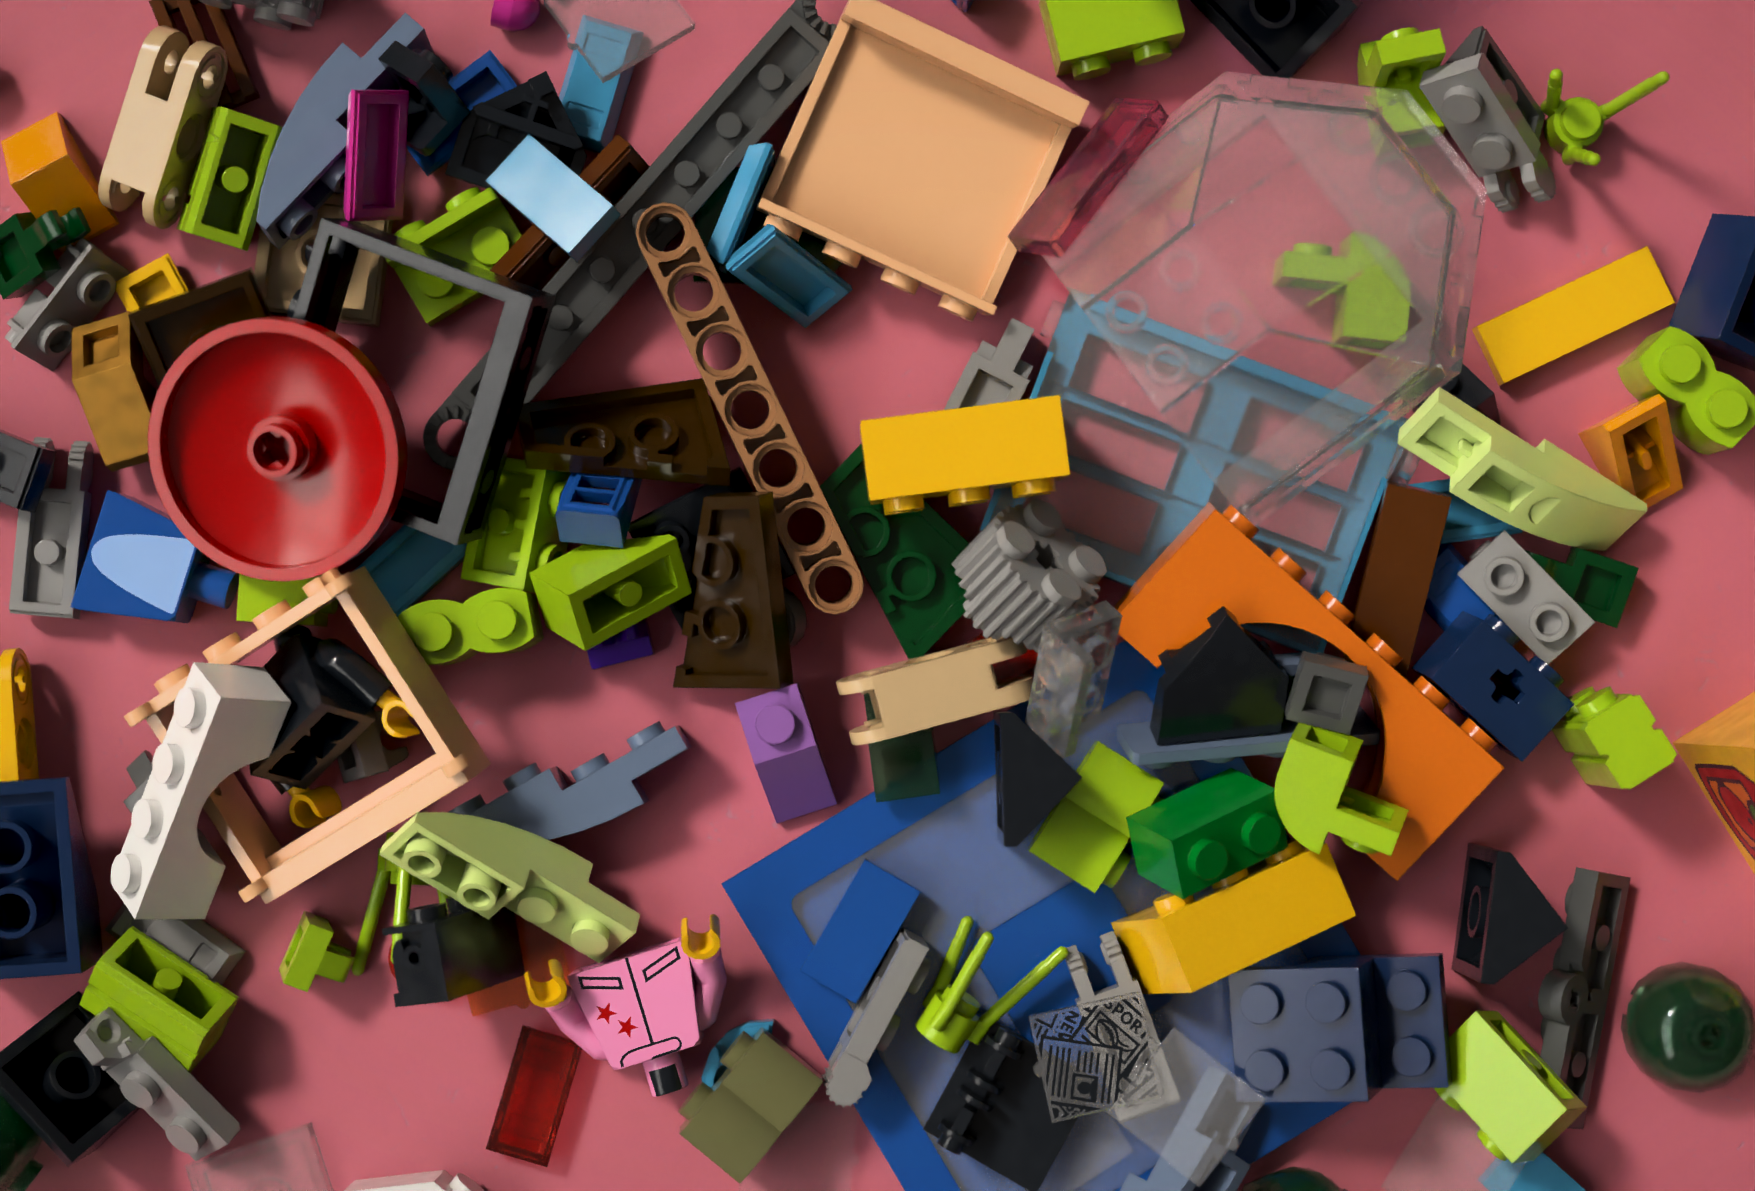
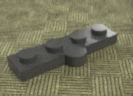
[1538,867,1631,1129]

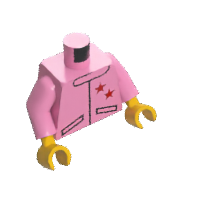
[524,914,727,1097]

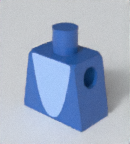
[70,490,239,623]

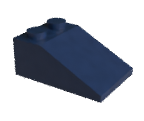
[1668,213,1755,372]
[0,776,103,979]

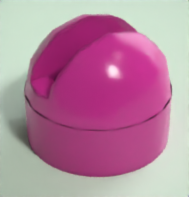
[490,0,540,32]

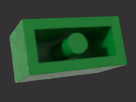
[1126,768,1288,899]

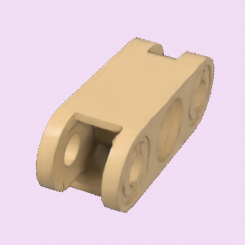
[98,25,228,229]
[836,636,1038,745]

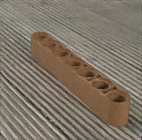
[636,202,864,614]

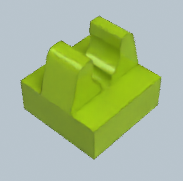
[279,911,355,992]

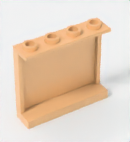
[755,0,1090,322]

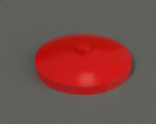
[148,316,407,582]

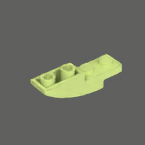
[1398,387,1647,551]
[379,812,640,963]

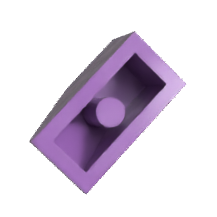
[735,683,837,823]

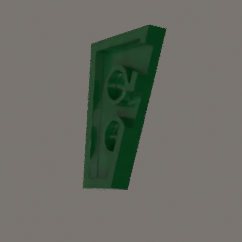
[820,444,969,659]

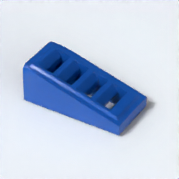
[555,472,642,548]

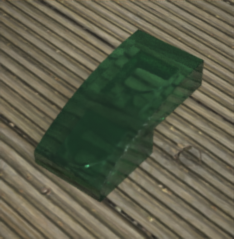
[864,693,941,803]

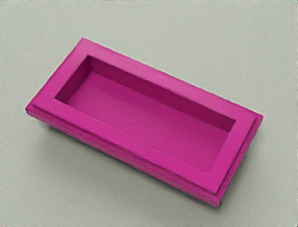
[343,89,409,221]

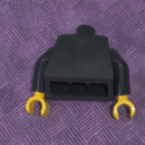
[249,625,420,828]

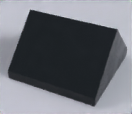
[1190,0,1362,90]
[993,711,1082,847]
[1452,843,1568,985]
[0,991,140,1167]

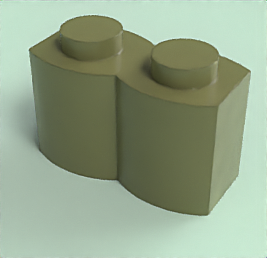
[678,1026,823,1184]

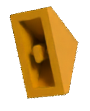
[1,112,120,253]
[1578,394,1683,508]

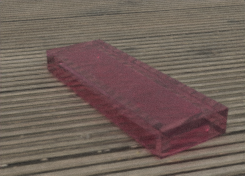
[1007,98,1169,257]

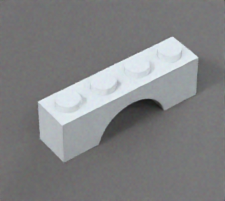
[110,662,291,919]

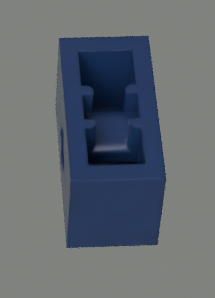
[1412,611,1574,762]

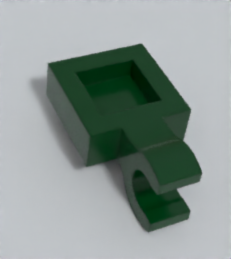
[0,207,91,300]
[1525,546,1639,628]

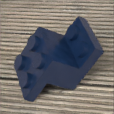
[1228,953,1452,1102]

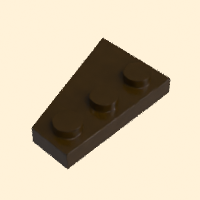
[517,378,730,486]
[673,491,794,689]

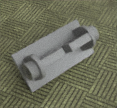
[4,237,130,372]
[1457,529,1595,665]

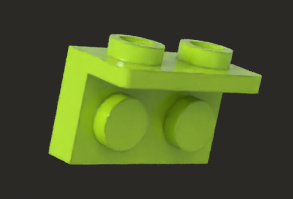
[384,187,522,327]
[460,457,571,593]

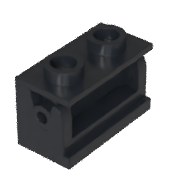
[382,897,525,1007]

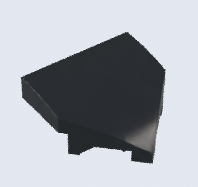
[445,71,587,193]
[1150,606,1289,745]

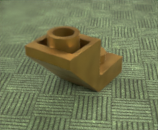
[72,311,157,472]

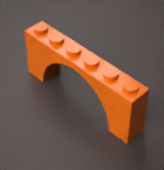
[1105,502,1504,881]

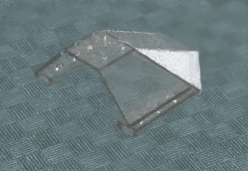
[1025,71,1487,526]

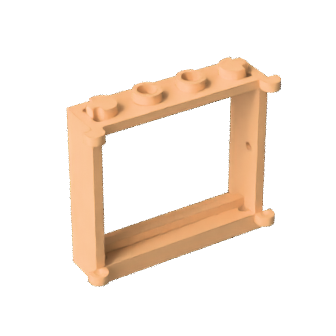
[124,566,491,904]

